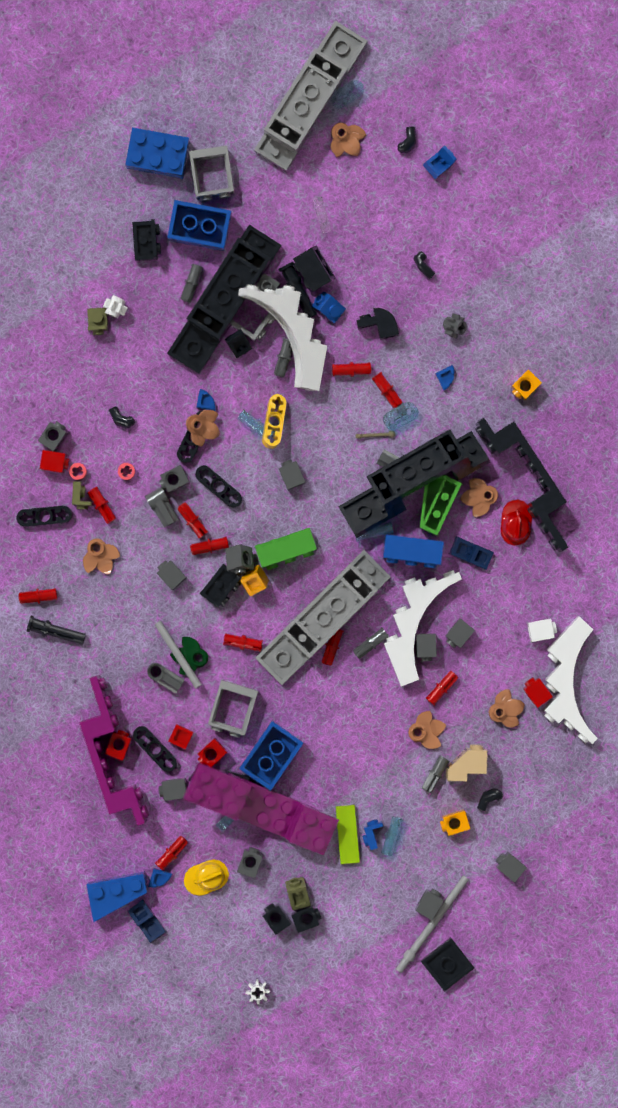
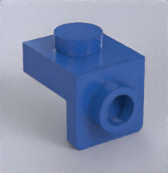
[423,145,457,179]
[313,291,346,324]
[362,819,383,850]

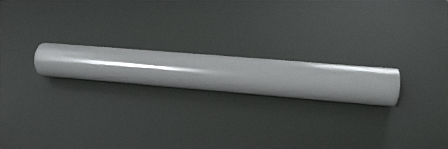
[155,621,202,689]

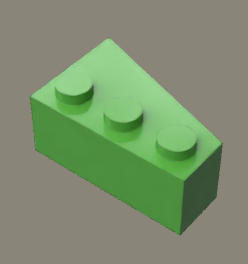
[420,475,462,536]
[255,528,317,570]

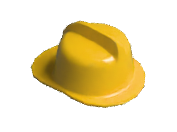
[184,859,229,896]

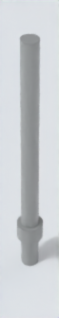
[396,876,469,973]

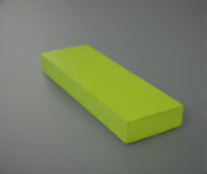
[335,804,360,864]

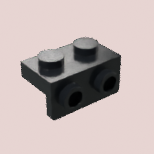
[132,219,161,261]
[200,564,242,608]

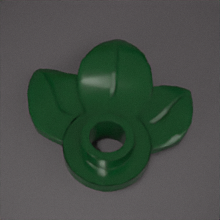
[170,637,208,675]

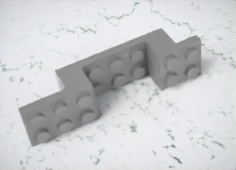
[254,21,368,171]
[255,550,391,685]

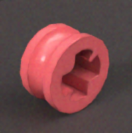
[69,463,87,480]
[118,463,135,480]

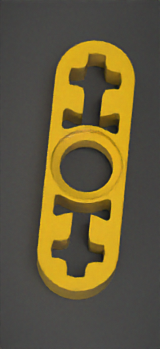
[262,394,286,449]

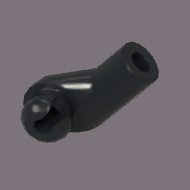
[414,251,435,279]
[109,406,135,429]

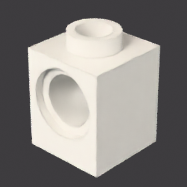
[527,619,557,642]

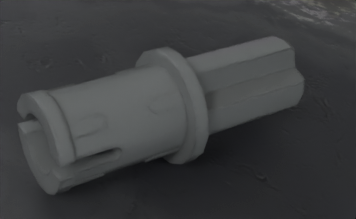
[180,264,203,303]
[274,338,292,377]
[353,627,389,659]
[422,755,450,793]

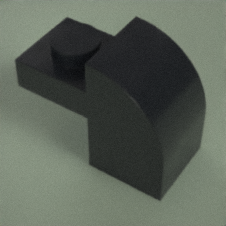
[356,308,399,340]

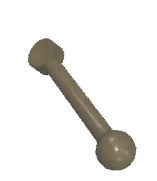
[355,430,395,438]

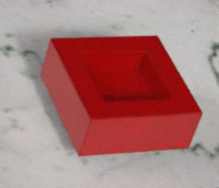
[168,724,194,750]

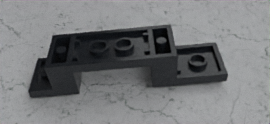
[167,225,282,374]
[475,418,569,552]
[338,429,490,538]

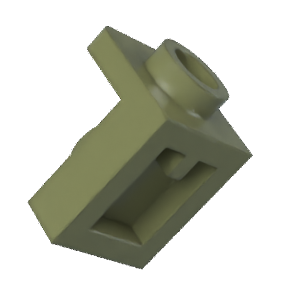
[87,307,108,335]
[72,481,93,510]
[285,877,311,910]

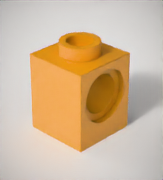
[511,369,542,400]
[240,564,269,596]
[440,809,470,836]

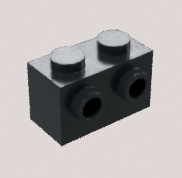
[293,245,336,292]

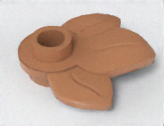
[331,123,366,157]
[186,410,220,447]
[460,478,498,517]
[83,538,120,574]
[488,689,525,728]
[408,711,446,749]

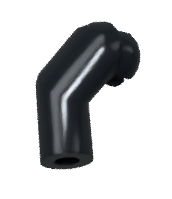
[397,126,416,153]
[477,788,503,812]

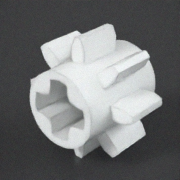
[103,295,128,319]
[246,979,270,1004]

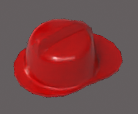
[500,500,532,546]

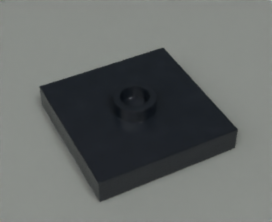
[420,937,474,992]

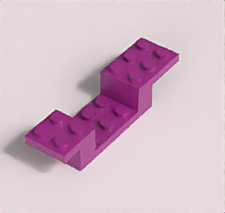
[79,675,149,826]
[183,762,339,855]

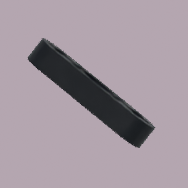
[177,411,202,463]
[195,465,242,508]
[16,506,73,527]
[133,726,177,772]

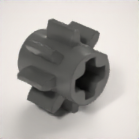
[443,313,467,338]

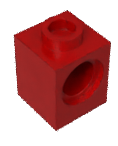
[39,450,70,473]
[523,677,553,708]
[105,730,132,761]
[198,738,228,767]

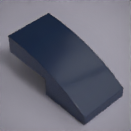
[449,536,494,570]
[128,900,167,943]

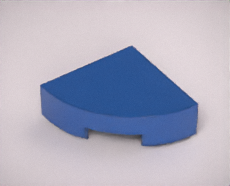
[435,365,454,391]
[196,389,215,411]
[148,868,172,888]

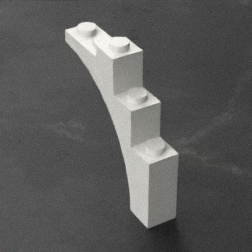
[238,285,327,391]
[384,570,462,687]
[543,616,598,744]

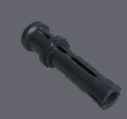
[278,262,317,318]
[26,615,86,645]

